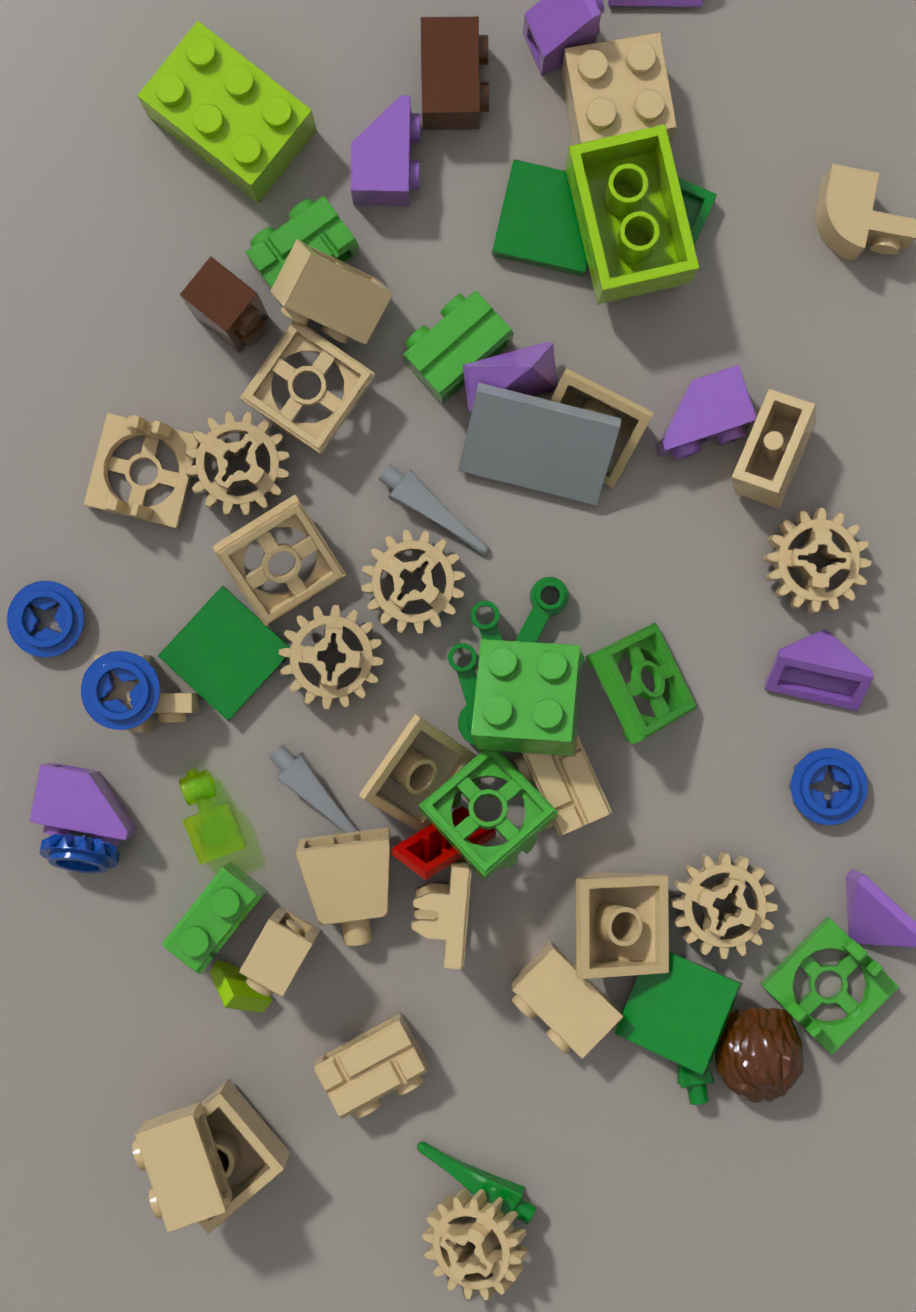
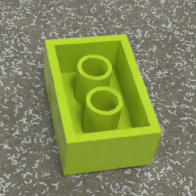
[137,20,317,203]
[565,124,699,305]

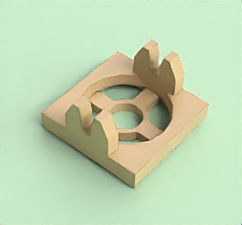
[240,320,376,455]
[83,412,200,530]
[212,495,346,626]
[411,858,471,969]

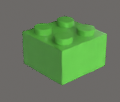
[471,639,583,756]

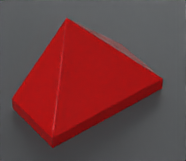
[392,806,496,880]

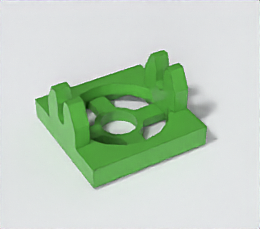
[585,622,697,745]
[419,750,558,881]
[760,916,899,1055]

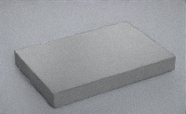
[458,383,622,506]

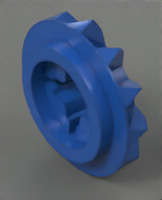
[7,581,86,657]
[81,651,162,730]
[789,748,868,825]
[39,833,120,873]

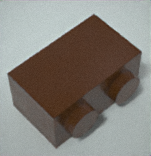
[421,16,489,130]
[180,256,269,353]

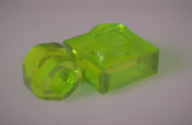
[179,767,247,865]

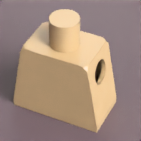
[296,827,391,946]

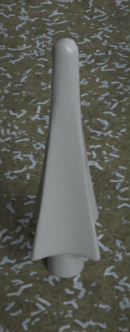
[378,464,489,555]
[269,744,359,833]

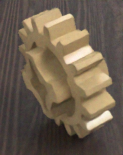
[185,411,290,517]
[763,508,872,613]
[361,530,465,635]
[278,604,384,709]
[670,851,778,959]
[422,1188,529,1301]

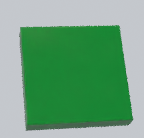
[492,159,587,277]
[158,585,290,721]
[614,951,743,1075]

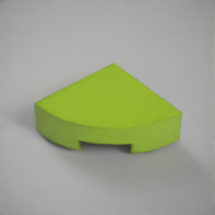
[209,960,272,1013]

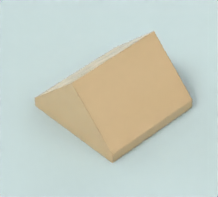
[551,368,654,488]
[359,713,477,831]
[576,872,669,979]

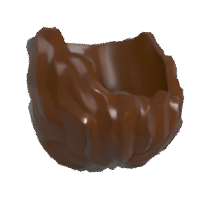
[715,1007,803,1103]

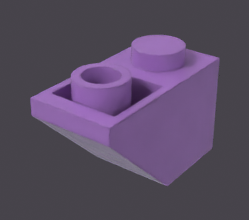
[523,0,604,76]
[351,95,421,206]
[656,365,757,461]
[30,763,137,846]

